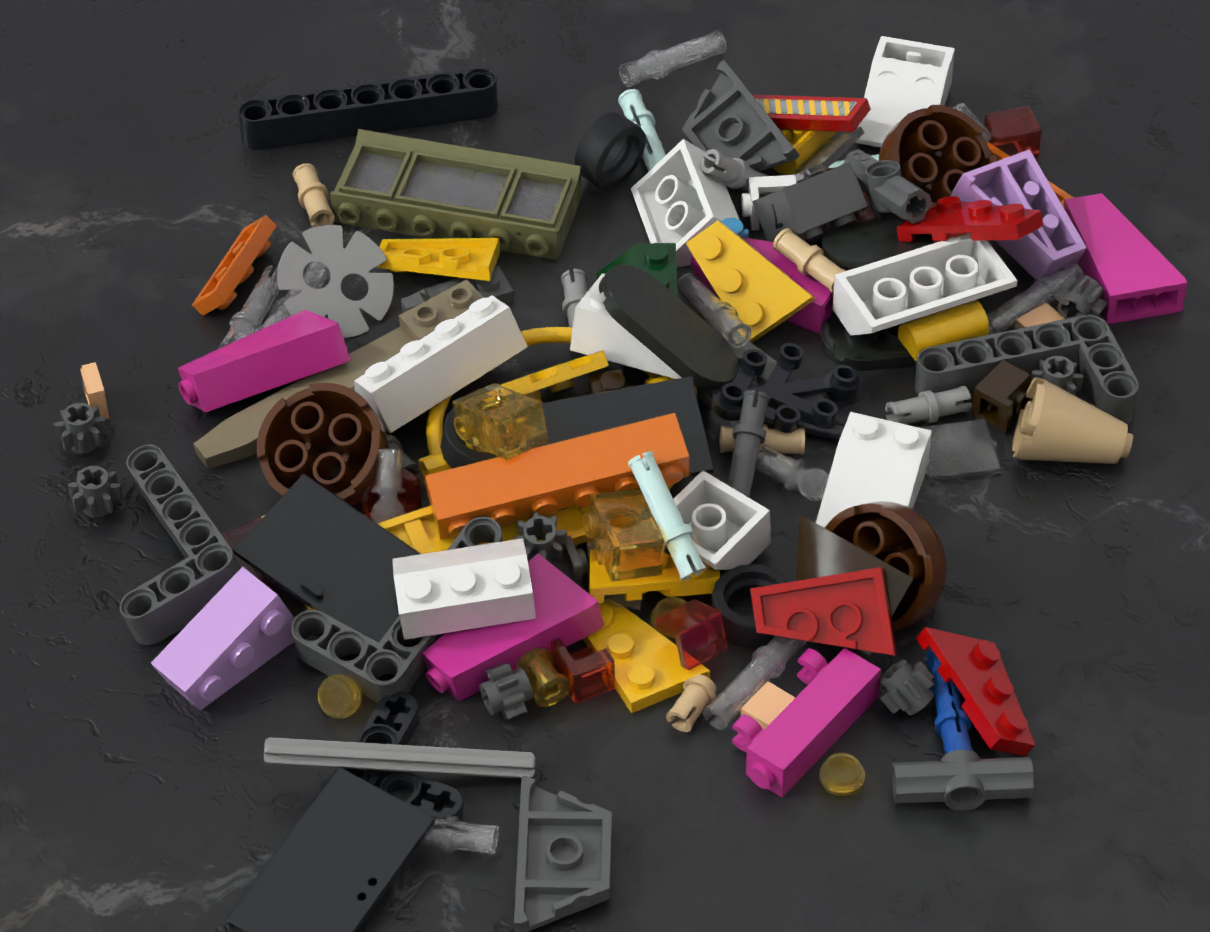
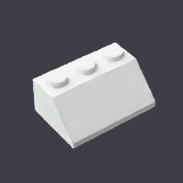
[631,139,739,267]
[393,538,536,640]

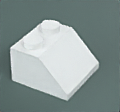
[648,471,771,570]

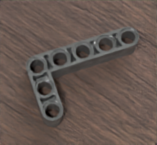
[915,315,1139,424]
[119,444,241,645]
[291,517,503,703]

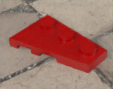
[897,196,1043,242]
[750,567,897,656]
[916,627,1035,756]

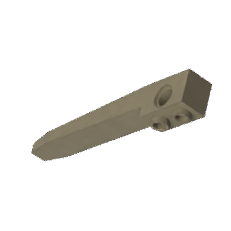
[194,279,484,469]

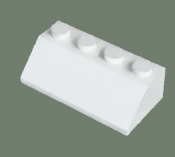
[832,233,1018,336]
[354,295,528,433]

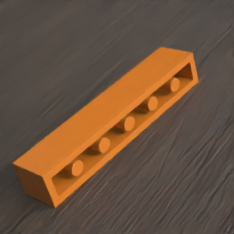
[425,413,689,540]

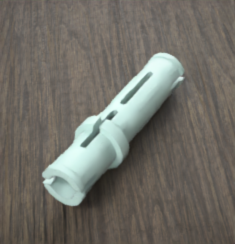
[618,89,666,172]
[627,451,706,581]

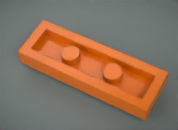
[192,215,277,316]

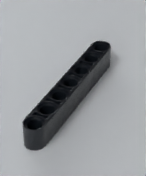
[238,68,498,150]

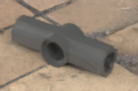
[840,149,932,224]
[892,749,1034,811]

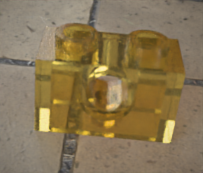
[453,383,549,460]
[583,488,665,582]

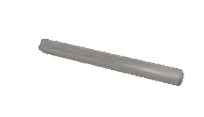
[263,737,536,779]

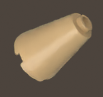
[1012,377,1133,464]

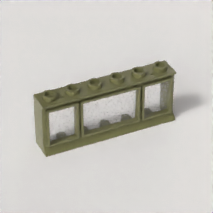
[330,129,582,260]

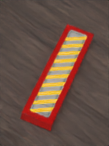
[753,95,871,132]

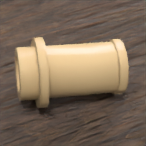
[666,674,717,732]

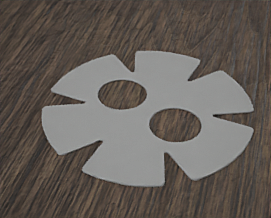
[277,225,394,338]

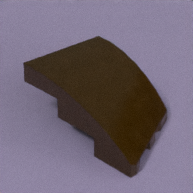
[796,516,914,656]

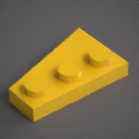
[686,221,817,343]
[377,238,500,281]
[462,350,609,407]
[589,547,720,604]
[583,596,710,713]

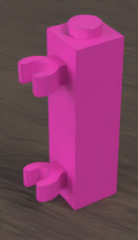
[732,648,881,798]

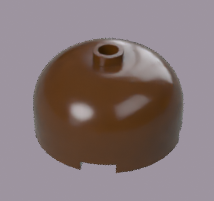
[878,105,997,208]
[257,383,388,506]
[825,501,947,632]

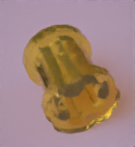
[516,647,571,707]

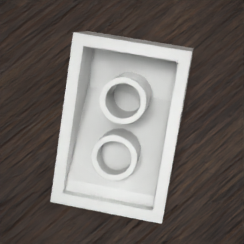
[570,273,682,379]
[816,412,932,528]

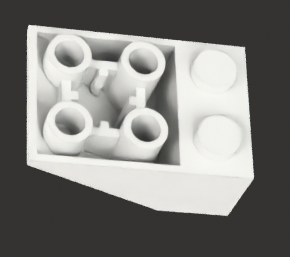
[854,36,955,147]

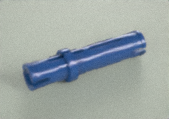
[925,649,973,754]

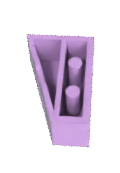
[950,149,1087,282]
[151,567,294,711]

